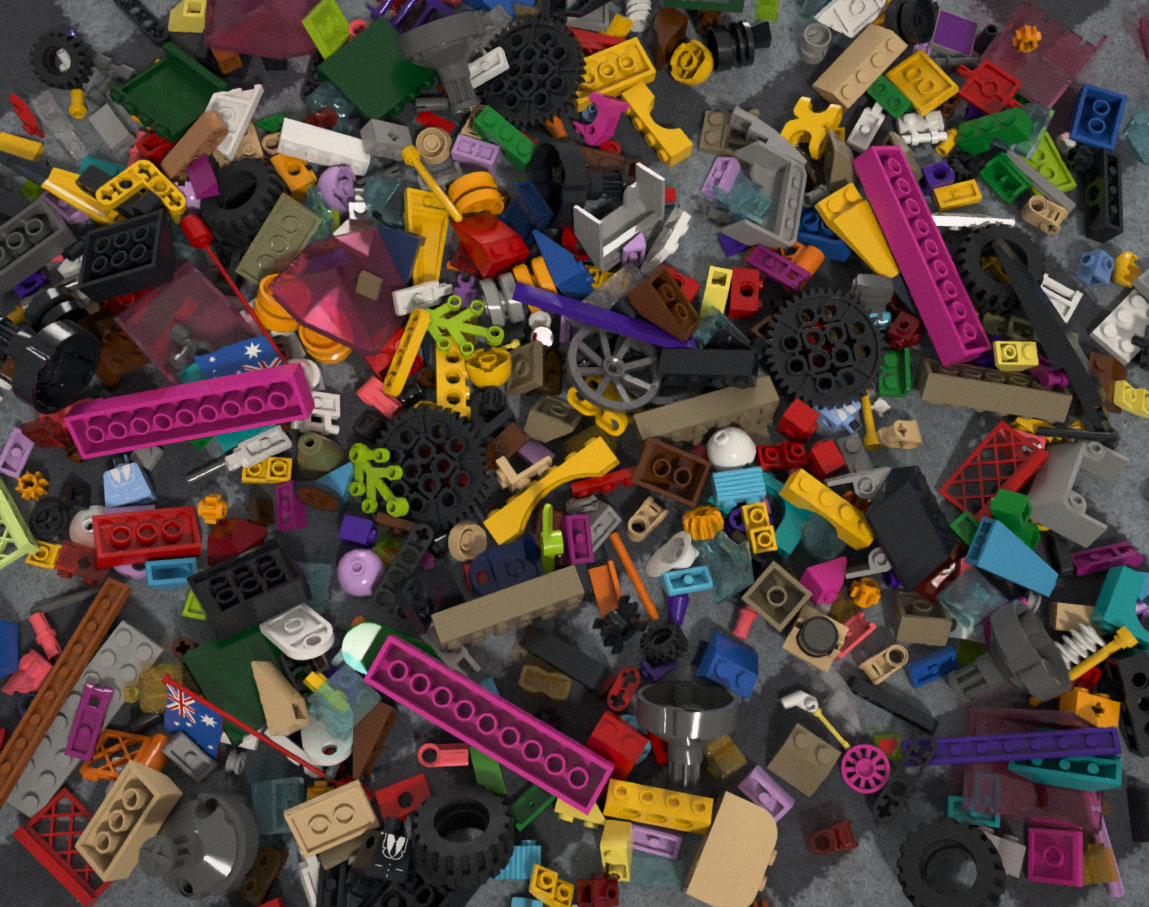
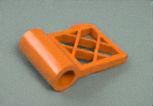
[743,241,825,294]
[80,729,171,782]

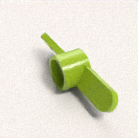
[540,503,564,576]

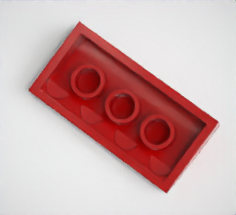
[92,506,202,568]

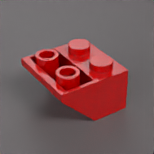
[357,323,426,383]

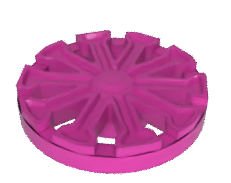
[841,744,890,793]

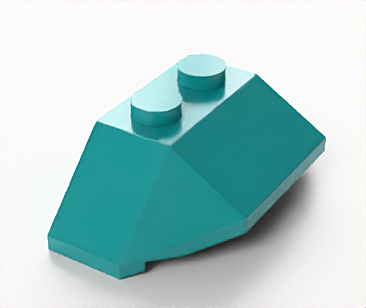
[1008,727,1122,792]

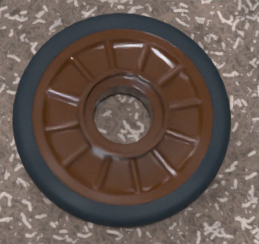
[293,481,344,512]

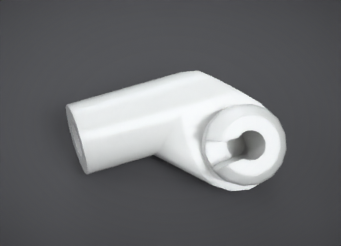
[56,48,70,74]
[779,690,819,713]

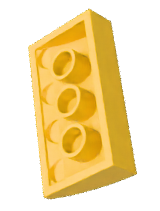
[571,37,656,113]

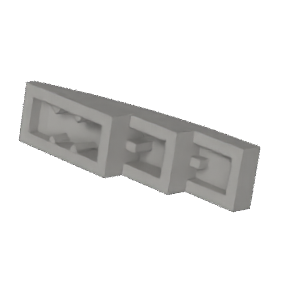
[729,106,807,167]

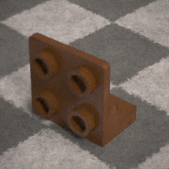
[95,328,153,392]

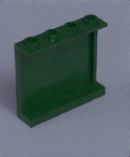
[663,0,744,13]
[317,16,436,122]
[107,42,229,144]
[182,620,312,748]

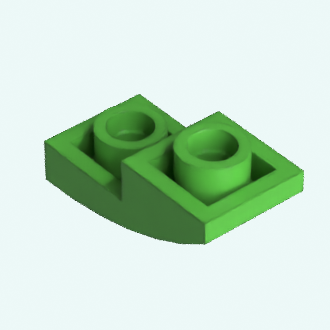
[469,746,507,796]

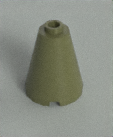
[297,432,345,481]

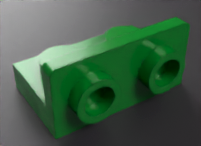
[866,74,913,119]
[877,347,914,398]

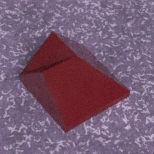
[207,517,268,566]

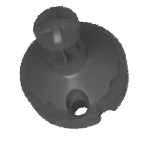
[397,10,487,114]
[947,600,1072,704]
[636,681,739,796]
[138,790,259,900]

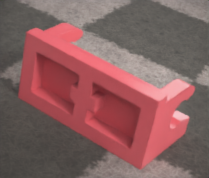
[827,611,877,662]

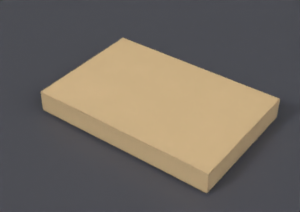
[284,779,380,859]

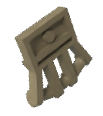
[699,109,760,167]

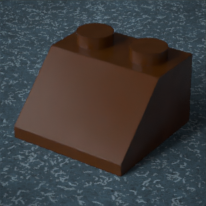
[652,7,689,72]
[1074,352,1127,414]

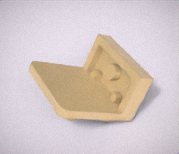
[213,123,264,172]
[495,455,552,496]

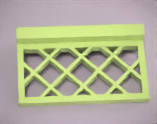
[0,476,40,570]

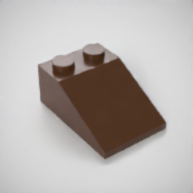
[626,264,702,342]
[630,436,712,508]
[353,695,399,783]

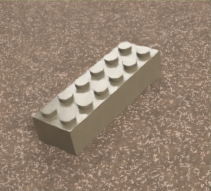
[915,357,1073,423]
[633,375,780,455]
[431,565,585,654]

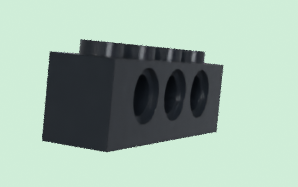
[1084,148,1124,243]
[1105,647,1149,758]

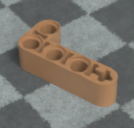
[160,110,229,186]

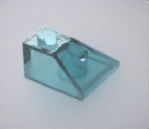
[935,565,1009,634]

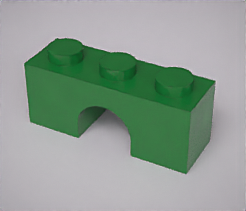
[472,105,536,173]
[955,107,1033,155]
[989,489,1041,551]

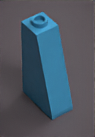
[964,516,1059,597]

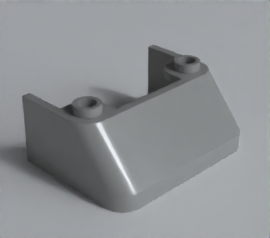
[721,140,807,248]
[573,162,665,272]
[1026,440,1130,548]
[823,467,892,579]

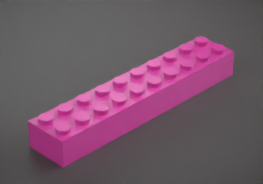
[852,145,993,367]
[63,362,315,459]
[363,635,616,816]

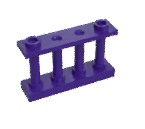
[366,0,456,35]

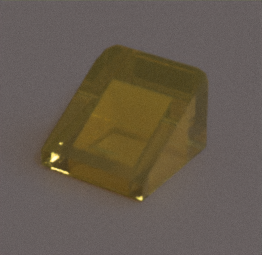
[829,588,859,624]

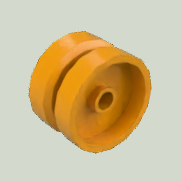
[448,171,504,219]
[513,255,560,314]
[252,274,311,333]
[299,305,355,364]

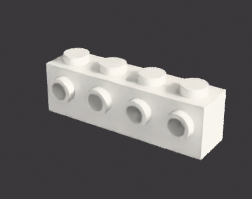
[277,118,371,177]

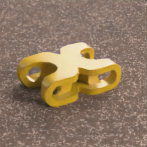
[780,96,842,160]
[567,376,643,436]

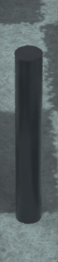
[1037,427,1115,442]

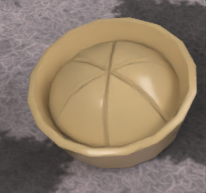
[415,127,452,165]
[448,520,487,562]

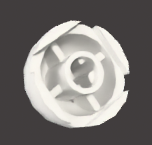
[707,427,756,472]

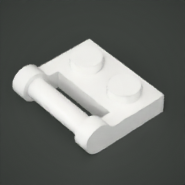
[1041,273,1083,324]

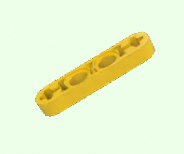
[382,308,430,397]

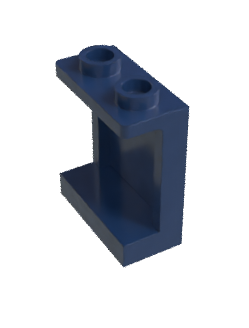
[495,180,554,250]
[365,223,426,291]

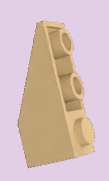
[251,661,311,736]

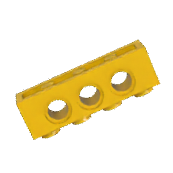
[435,336,471,429]
[603,779,713,835]

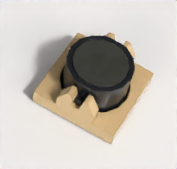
[781,604,849,673]

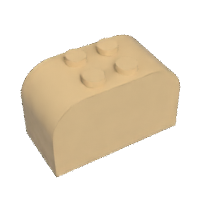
[681,791,778,907]

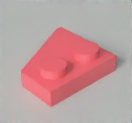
[1,649,54,695]

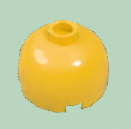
[670,40,714,86]
[465,347,512,389]

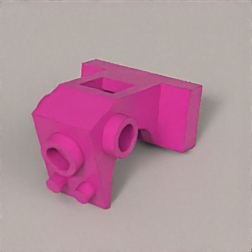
[573,92,630,146]

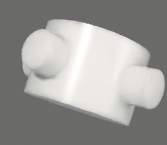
[871,397,890,418]

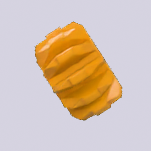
[682,505,724,541]

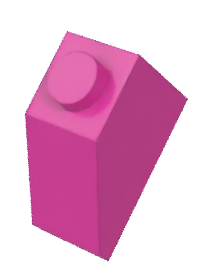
[799,556,847,606]

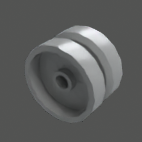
[479,272,524,327]

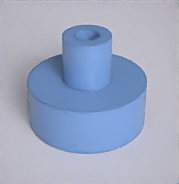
[582,104,597,124]

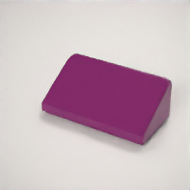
[186,154,220,200]
[276,479,307,531]
[561,514,594,566]

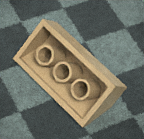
[812,24,908,116]
[75,760,183,882]

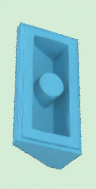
[658,565,714,596]

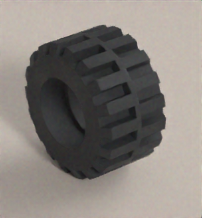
[30,32,94,90]

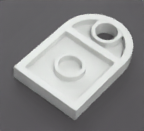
[259,602,334,660]
[301,698,353,766]

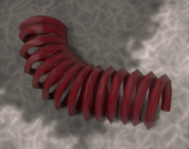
[1036,784,1048,808]

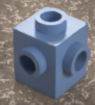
[1075,249,1115,287]

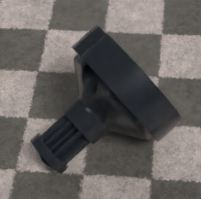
[528,138,629,229]
[0,315,101,415]

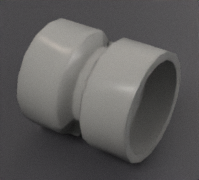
[799,23,832,64]

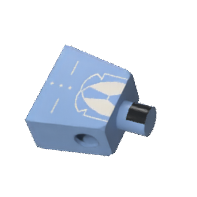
[806,376,862,435]
[103,454,158,509]

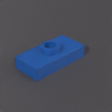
[906,645,958,689]

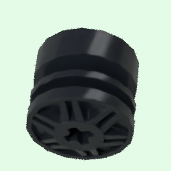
[707,20,755,73]

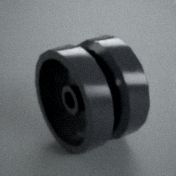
[884,0,936,46]
[24,287,90,333]

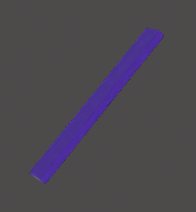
[512,281,696,349]
[901,726,1122,768]

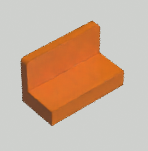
[588,560,622,617]

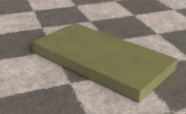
[235,193,323,286]

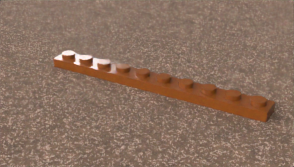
[0,577,133,810]

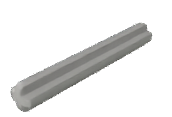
[1005,149,1076,213]

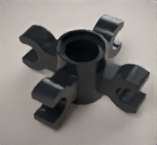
[592,595,648,654]

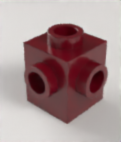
[886,311,922,352]
[577,872,619,907]

